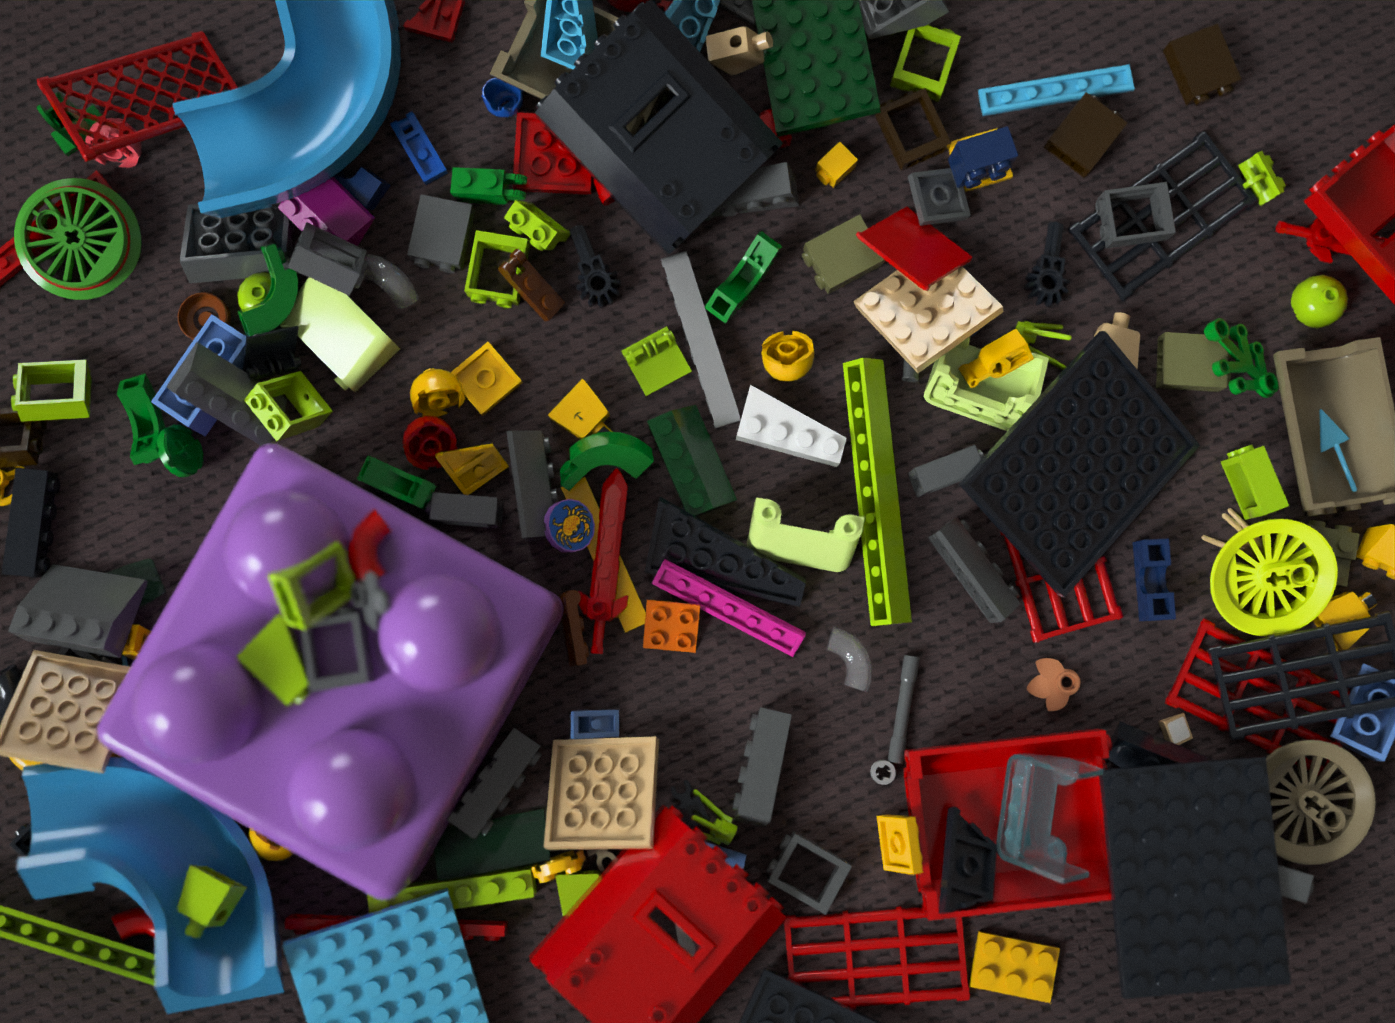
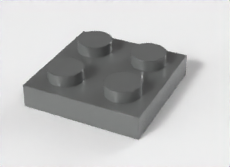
[908,168,971,226]

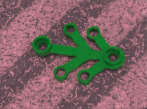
[1204,318,1279,398]

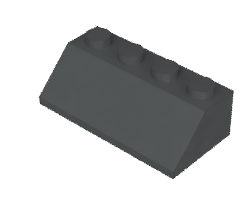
[166,342,287,446]
[506,431,559,542]
[928,517,1021,623]

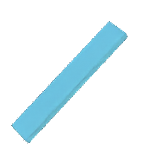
[978,64,1135,116]

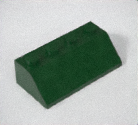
[647,405,737,517]

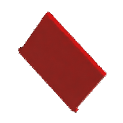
[856,206,972,291]

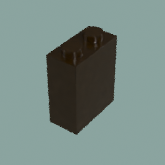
[1163,24,1242,106]
[1043,92,1127,178]

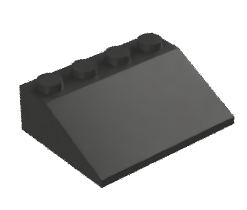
[859,0,949,39]
[179,202,295,283]
[8,564,148,658]

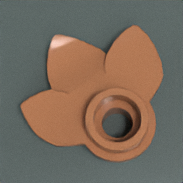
[1027,658,1080,711]

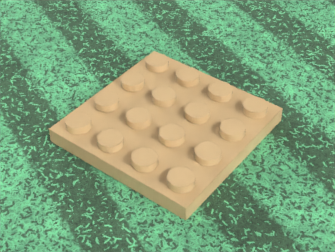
[854,266,1003,373]
[0,650,131,774]
[544,737,659,850]

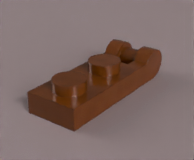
[498,249,565,321]
[559,590,589,666]

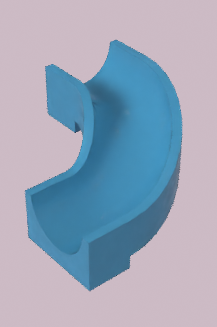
[17,757,284,1014]

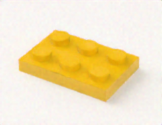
[969,931,1060,1003]

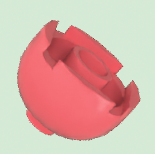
[85,118,142,168]

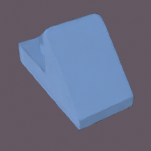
[571,710,619,739]

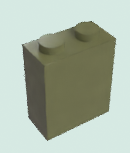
[802,215,885,294]
[1156,332,1231,392]

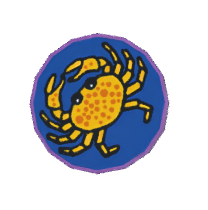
[544,499,595,553]

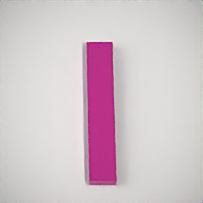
[652,559,806,657]

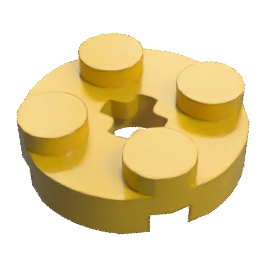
[531,849,586,883]

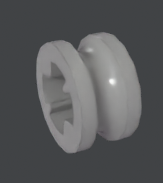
[870,760,896,785]

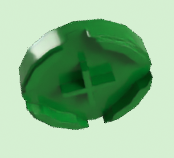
[157,425,203,477]

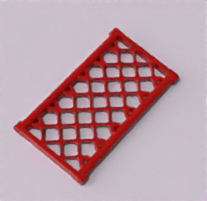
[37,31,238,162]

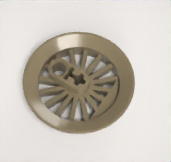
[1266,740,1375,865]

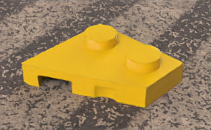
[435,444,509,495]

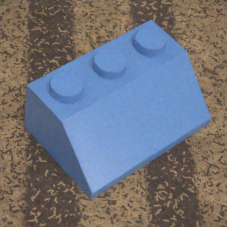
[1330,663,1395,761]

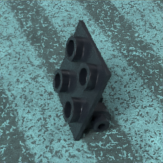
[243,326,301,380]

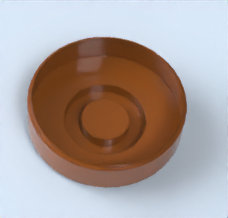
[178,292,231,340]

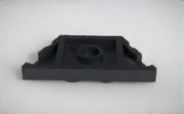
[938,807,997,914]

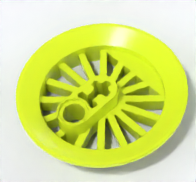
[1210,519,1338,636]

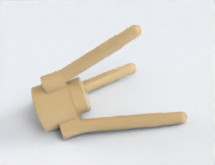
[1201,508,1263,559]

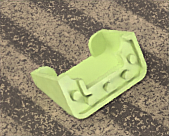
[280,277,400,392]
[924,336,1049,431]
[747,498,865,572]

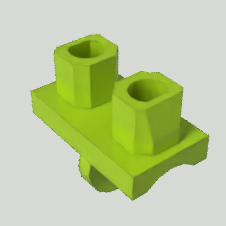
[1238,151,1286,206]

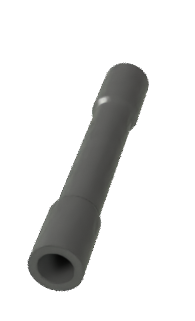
[887,655,920,764]

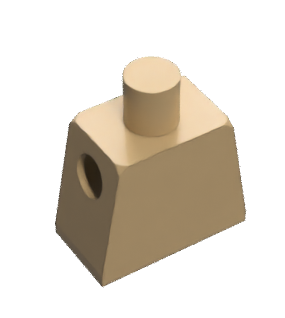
[706,27,773,75]
[1093,313,1140,369]

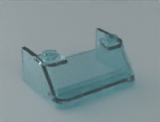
[996,753,1104,884]

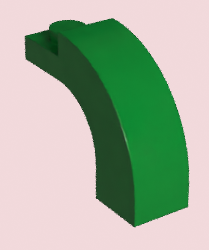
[705,231,782,323]
[237,243,298,337]
[117,373,166,465]
[560,432,654,491]
[357,456,436,510]

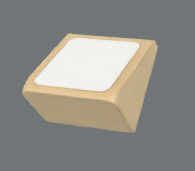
[1158,713,1193,745]

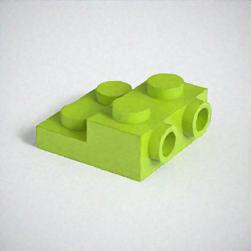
[504,200,570,251]

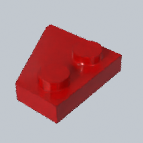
[404,0,465,43]

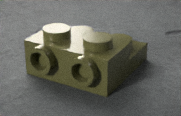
[1293,520,1359,587]

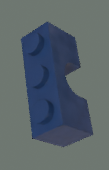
[333,167,391,211]
[1132,539,1176,621]

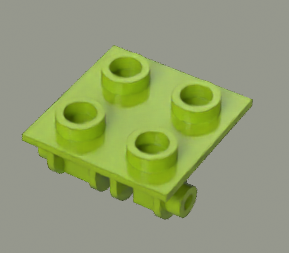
[621,326,692,396]

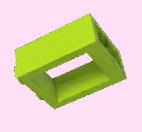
[890,24,961,102]
[464,230,530,308]
[11,360,91,422]
[244,371,333,441]
[1221,444,1289,520]
[267,542,355,630]

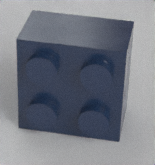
[948,126,1018,189]

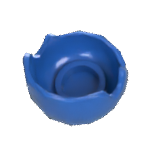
[482,78,523,118]

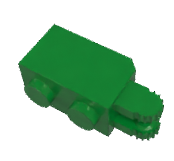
[450,167,527,205]

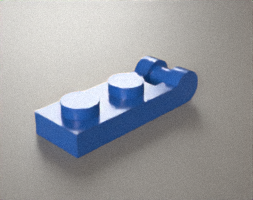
[390,111,448,185]

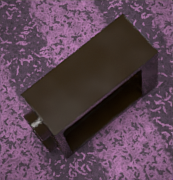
[875,88,951,171]
[0,408,47,468]

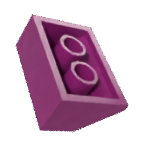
[278,177,375,246]

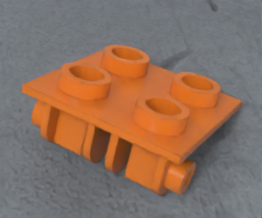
[643,600,700,653]

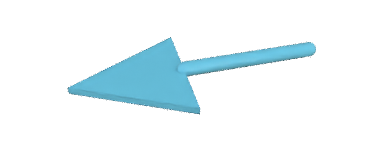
[1319,409,1357,492]

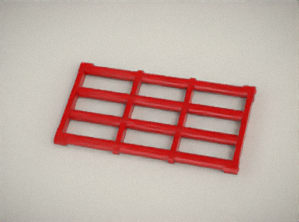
[1000,531,1124,643]
[1165,618,1350,781]
[783,906,970,1009]

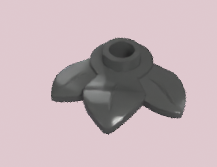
[351,571,390,631]

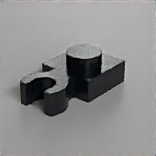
[671,779,710,829]

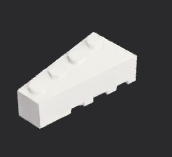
[736,385,846,467]

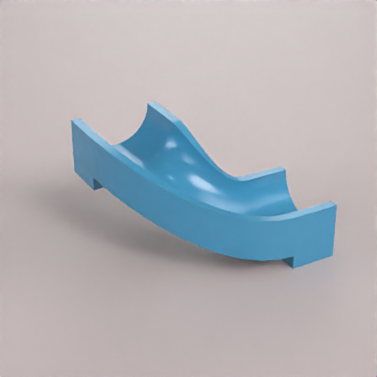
[172,0,401,218]

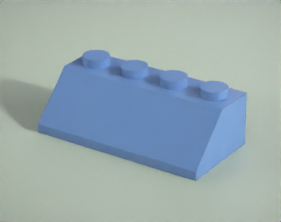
[151,314,246,436]

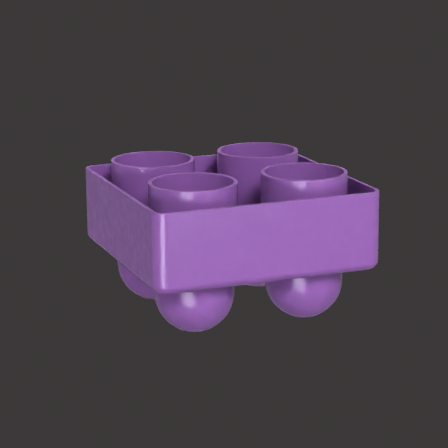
[97,443,564,900]

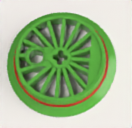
[14,178,142,300]

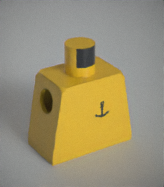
[548,379,613,439]
[1313,592,1377,651]

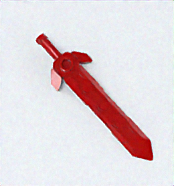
[1275,218,1388,263]
[578,468,629,654]

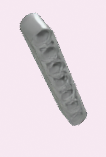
[661,251,740,428]

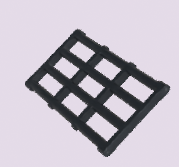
[1068,131,1259,301]
[1208,611,1395,741]

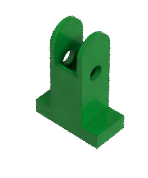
[36,91,102,156]

